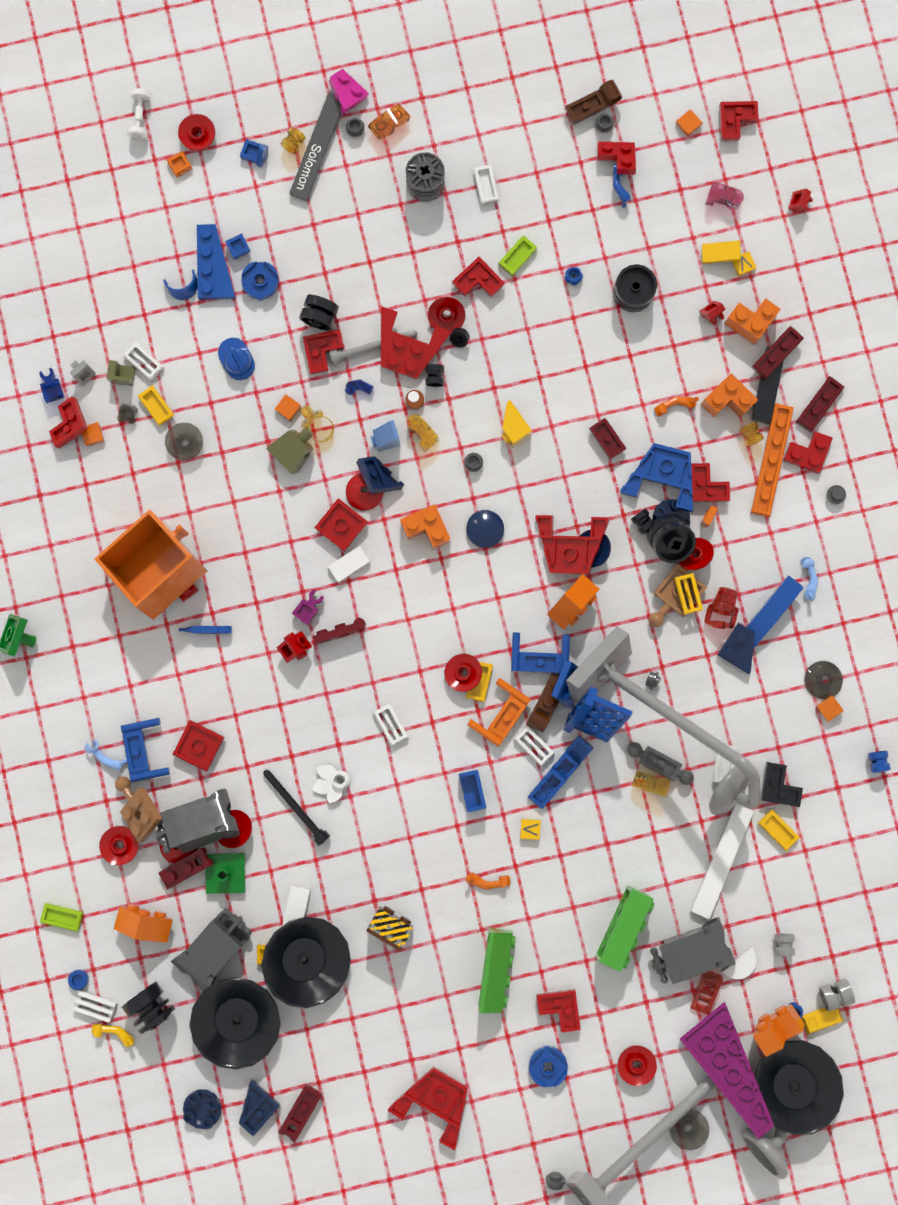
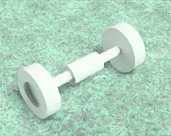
[128,88,150,139]

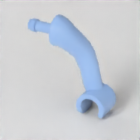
[801,557,818,600]
[84,740,128,770]

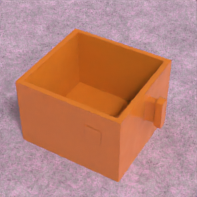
[94,509,208,620]

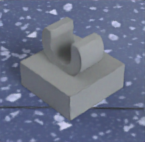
[70,360,96,386]

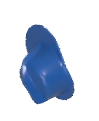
[218,338,255,380]

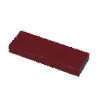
[751,325,804,380]
[795,376,845,433]

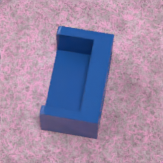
[459,769,486,812]

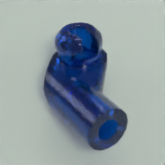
[345,379,374,395]

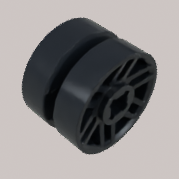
[299,294,339,331]

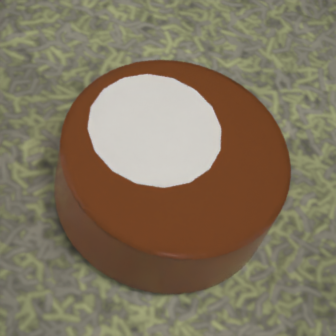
[405,390,424,410]

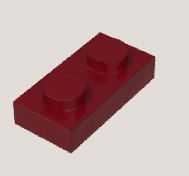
[589,418,627,460]

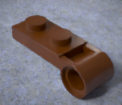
[565,80,623,125]
[526,673,559,732]

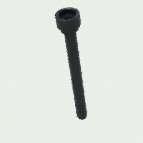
[263,770,330,846]

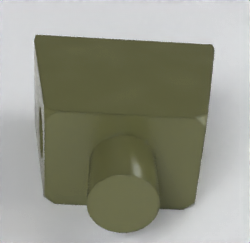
[266,427,314,474]

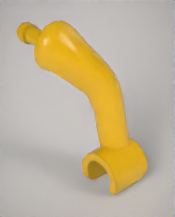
[91,1023,134,1047]

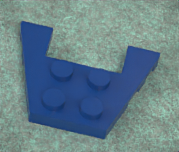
[620,443,693,513]

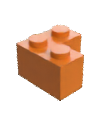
[724,298,781,345]
[701,373,758,418]
[400,504,451,549]
[547,574,600,629]
[114,904,173,943]
[753,1004,805,1057]

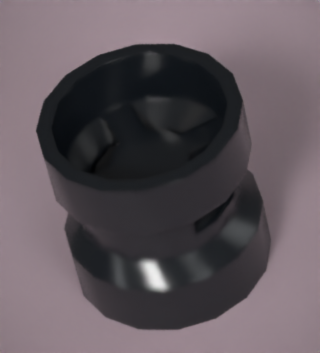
[425,364,445,387]
[631,508,654,535]

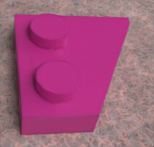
[329,68,369,114]

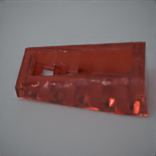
[690,971,723,1015]

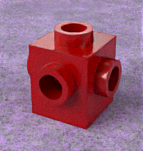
[276,631,312,663]

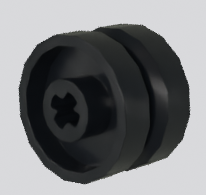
[613,264,658,313]
[647,514,696,563]

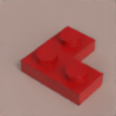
[719,101,759,141]
[597,141,636,175]
[452,257,505,297]
[303,329,344,375]
[49,396,88,449]
[783,431,833,474]
[691,463,730,502]
[536,989,581,1033]

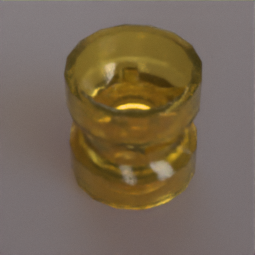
[280,127,306,154]
[739,421,765,447]

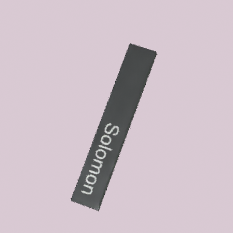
[289,92,341,201]

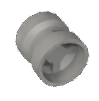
[775,934,795,956]

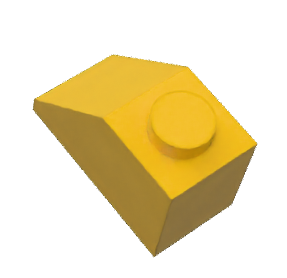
[501,400,532,447]

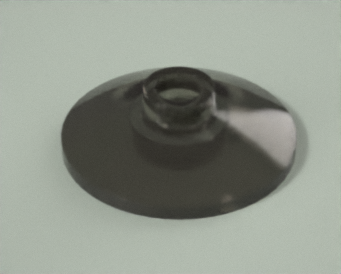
[165,423,203,460]
[804,661,843,699]
[669,1109,709,1150]

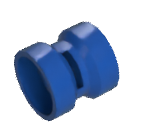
[868,750,891,773]

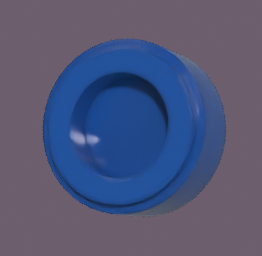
[68,969,89,990]

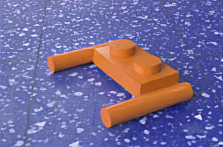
[467,677,531,747]

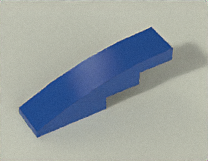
[746,575,804,649]
[527,735,594,809]

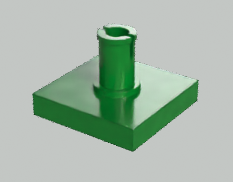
[0,614,37,657]
[206,853,246,894]

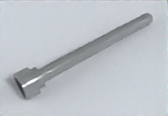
[329,330,418,366]

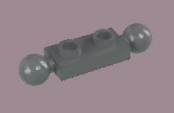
[627,742,694,785]

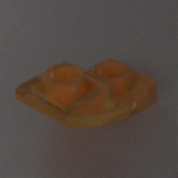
[368,104,410,140]

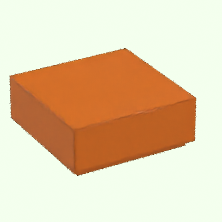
[676,109,703,137]
[166,151,193,178]
[275,394,301,421]
[82,422,105,446]
[700,506,718,528]
[816,695,844,722]

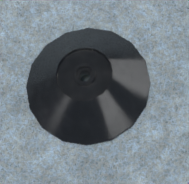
[261,916,351,1008]
[189,977,281,1070]
[754,1040,844,1135]

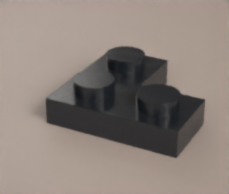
[761,762,803,807]

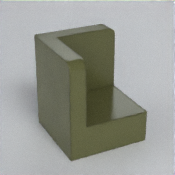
[106,360,135,386]

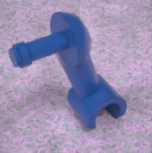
[613,164,631,208]

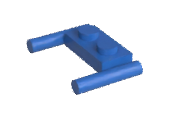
[511,632,570,673]
[121,718,170,783]

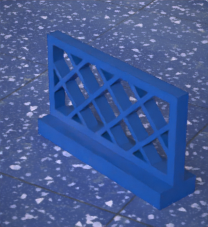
[563,687,633,742]

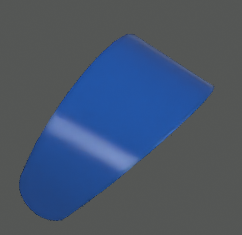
[163,269,198,300]

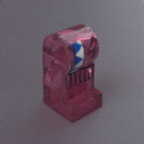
[705,181,744,210]

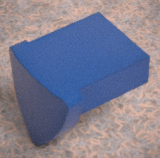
[240,139,269,167]

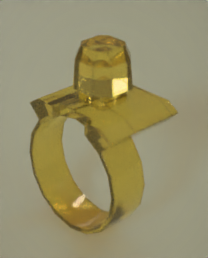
[300,405,334,443]

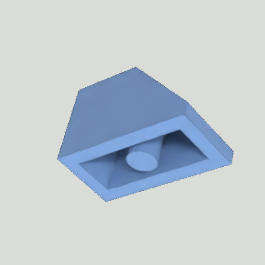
[370,420,400,452]

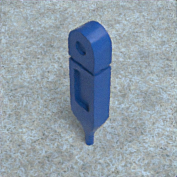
[179,626,232,634]

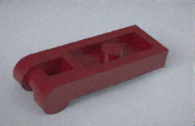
[313,618,366,645]
[158,847,214,890]
[278,1084,323,1143]

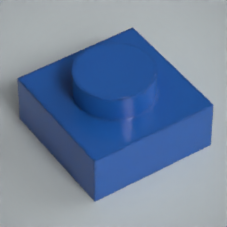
[225,233,251,260]

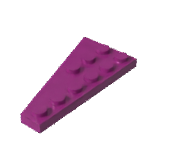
[680,1002,774,1139]

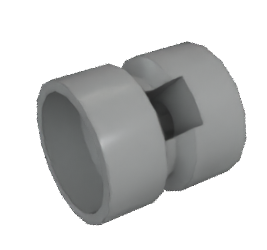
[819,979,855,1012]

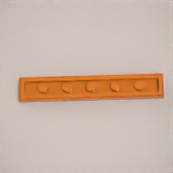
[750,403,794,518]

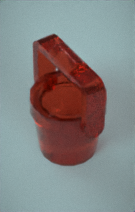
[704,587,739,629]

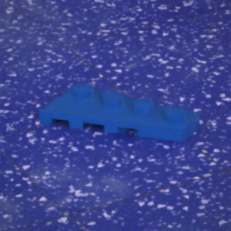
[197,224,236,300]

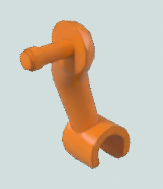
[654,397,699,417]
[466,873,511,890]

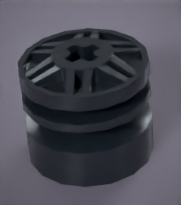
[122,981,175,1035]

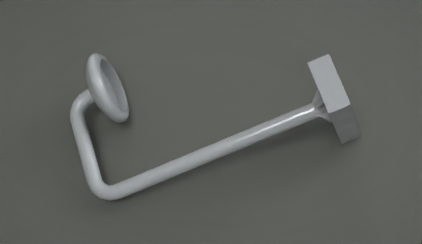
[566,626,761,815]
[565,1076,788,1205]

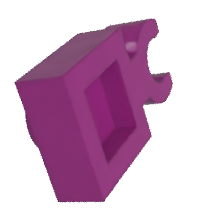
[292,590,324,625]

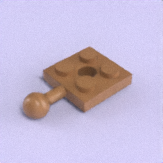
[649,563,707,628]
[115,776,163,843]

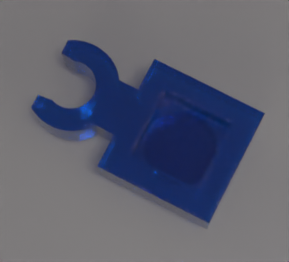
[39,368,65,403]

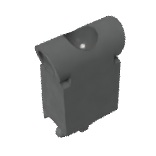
[156,789,240,854]
[170,908,252,991]
[650,917,736,984]

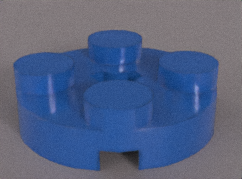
[241,261,280,301]
[528,1045,568,1087]

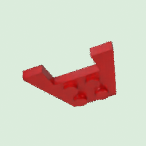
[380,306,451,379]
[535,515,610,575]
[388,1066,468,1151]

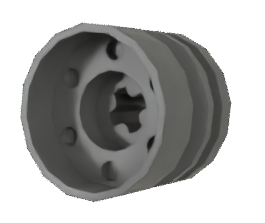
[405,152,445,202]

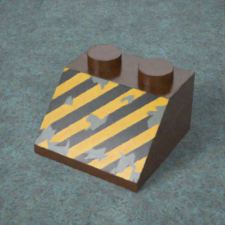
[366,906,413,951]

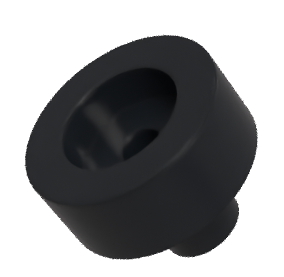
[450,328,470,348]

